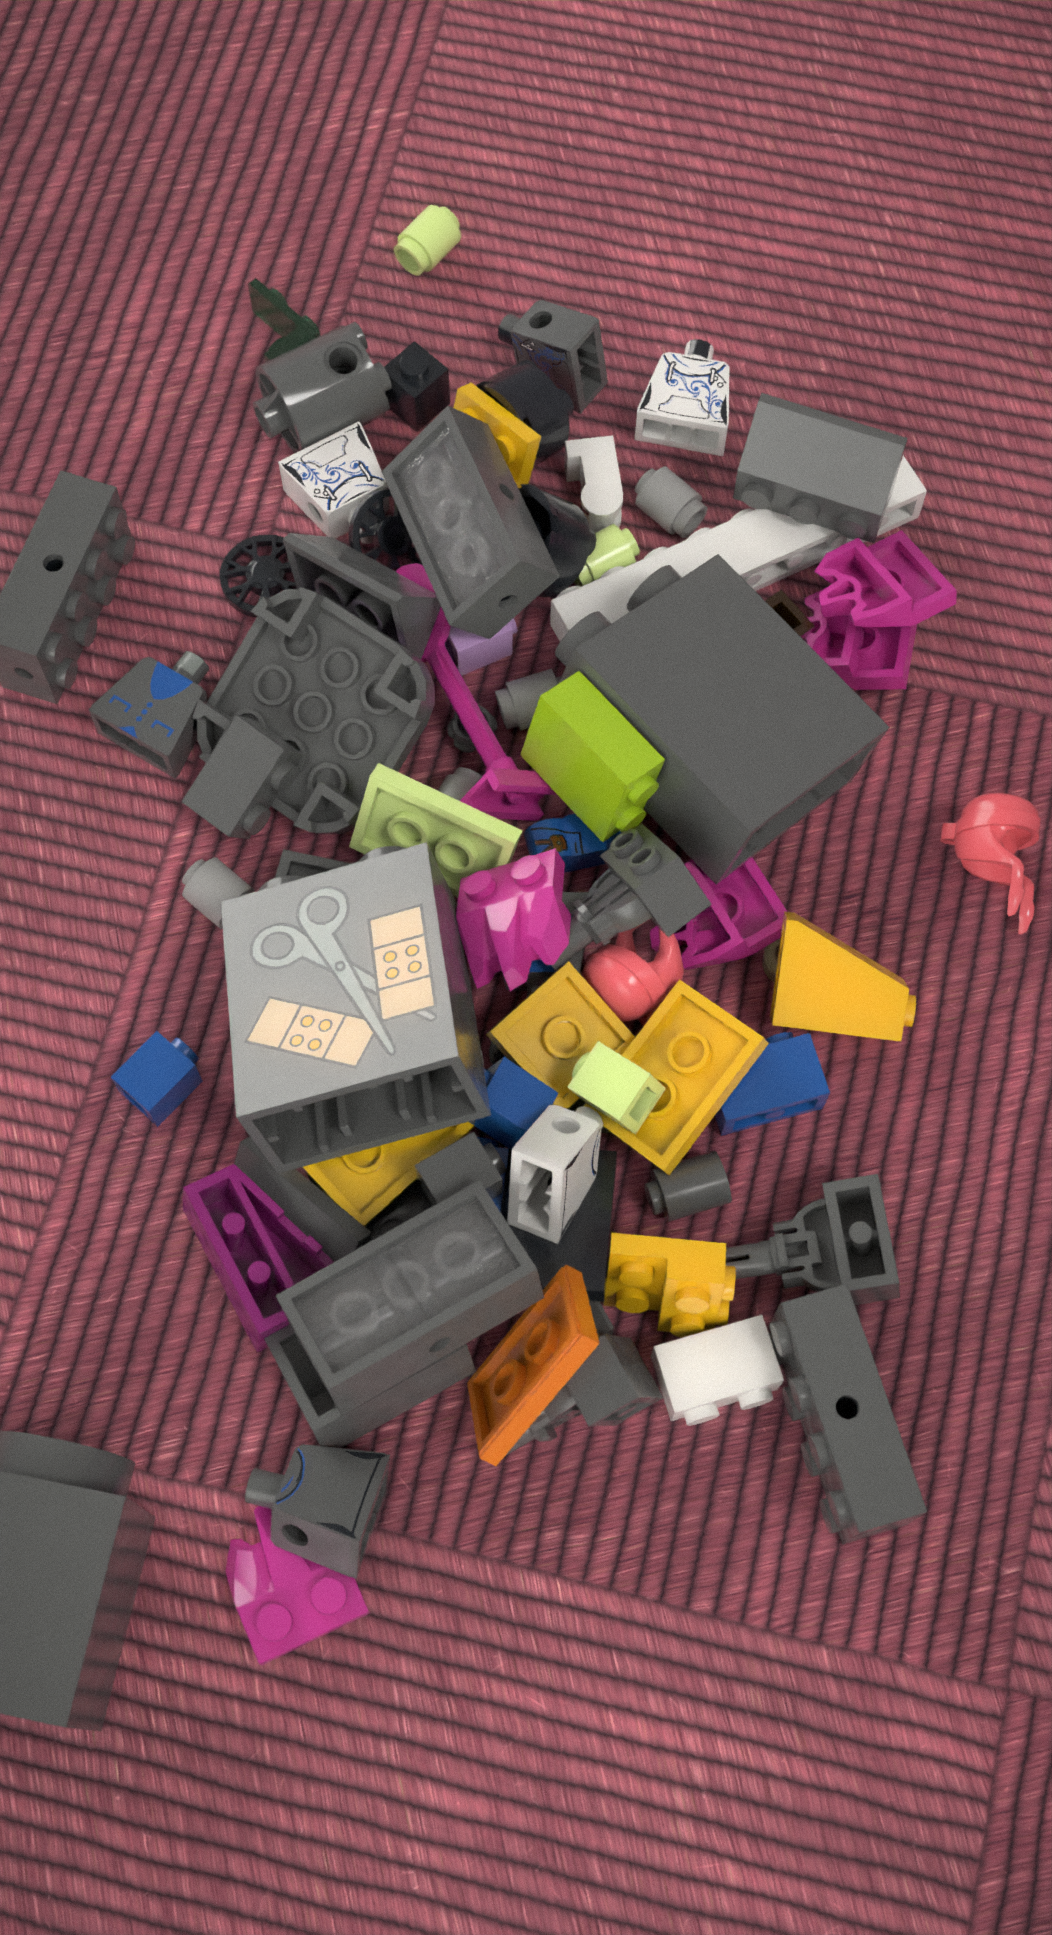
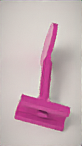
[395,563,557,821]

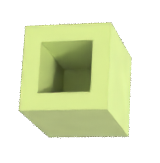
[567,1041,666,1135]

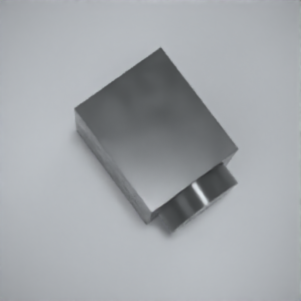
[0,1431,155,1731]

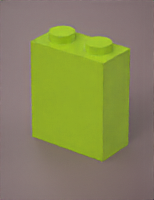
[520,671,665,842]

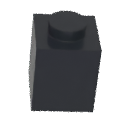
[384,341,450,432]

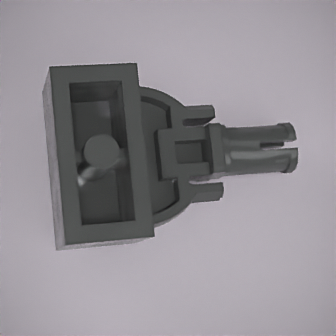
[551,824,711,971]
[725,1174,900,1305]
[505,1333,663,1456]

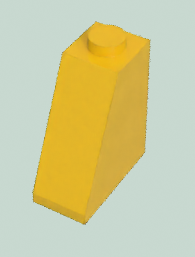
[770,911,916,1042]

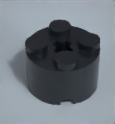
[476,359,574,467]
[518,484,597,599]

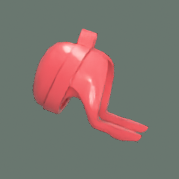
[940,793,1041,934]
[582,922,684,1026]

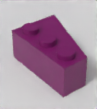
[183,1164,334,1352]

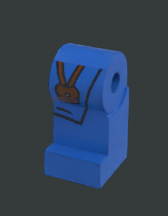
[523,813,621,873]

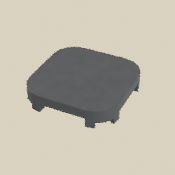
[192,587,435,834]

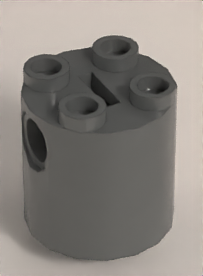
[253,322,392,453]

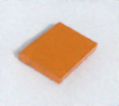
[467,1264,600,1466]

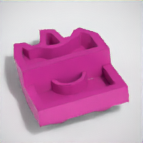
[814,530,957,627]
[804,587,917,690]
[456,848,571,991]
[650,858,788,970]
[225,1506,370,1665]

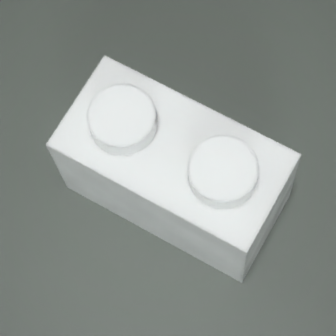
[651,1315,784,1426]

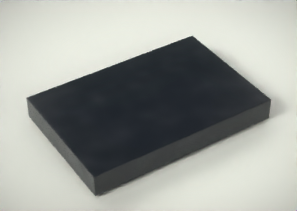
[500,1148,617,1302]

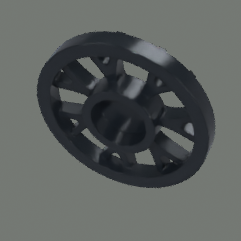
[348,489,422,571]
[220,535,297,618]

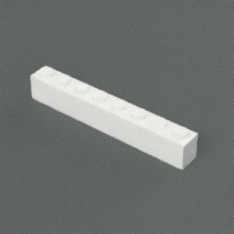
[550,455,927,641]

